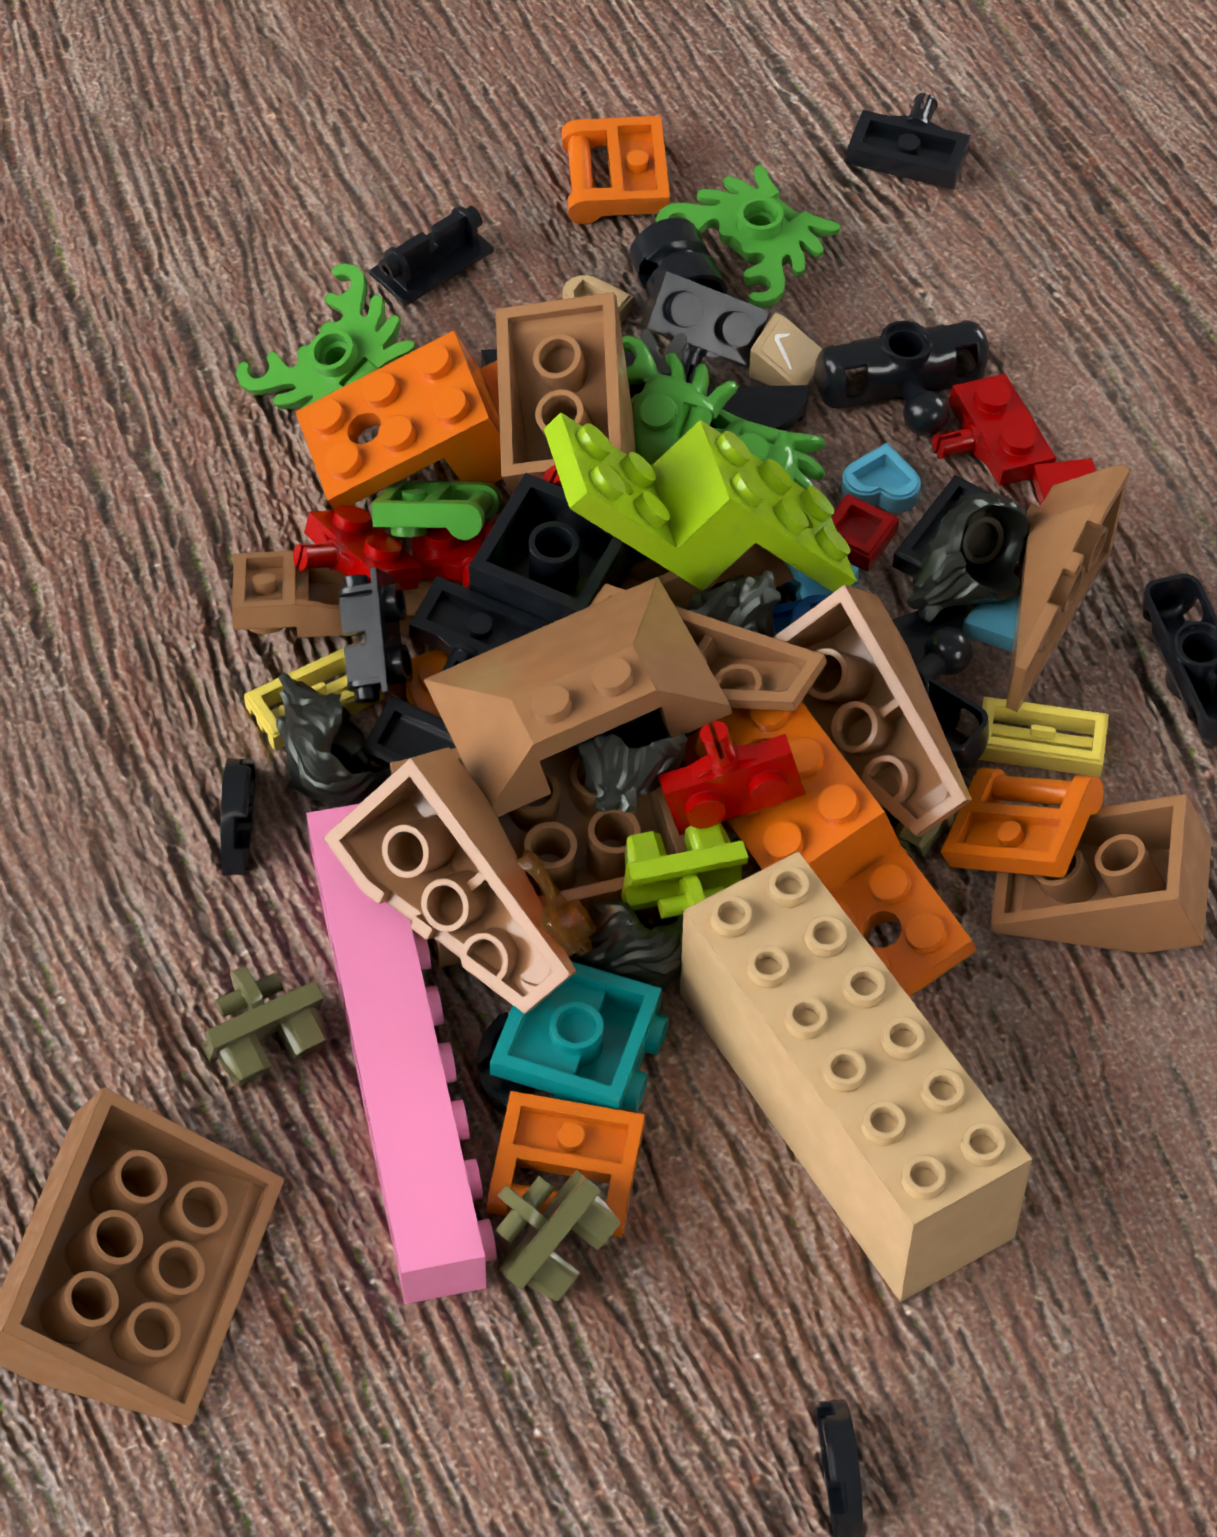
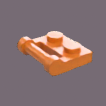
[561,116,670,225]
[941,768,1104,878]
[486,1091,645,1238]

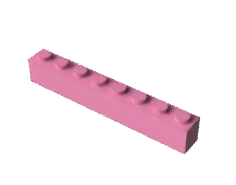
[306,804,497,1304]

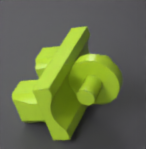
[621,822,749,918]

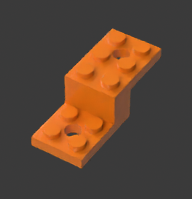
[295,330,503,510]
[683,701,977,997]

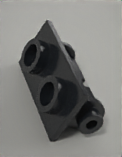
[369,205,494,307]
[338,567,413,703]

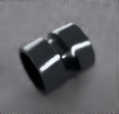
[629,218,728,297]

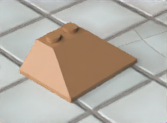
[424,577,732,817]

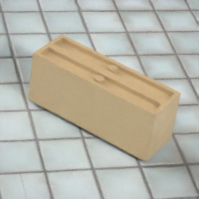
[680,851,1032,1302]

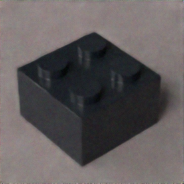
[469,473,637,623]

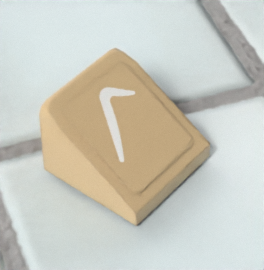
[749,312,822,386]

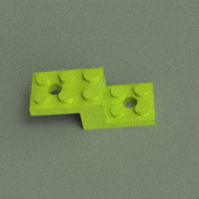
[544,412,857,593]

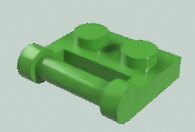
[372,480,502,540]

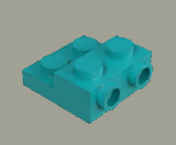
[490,961,669,1112]

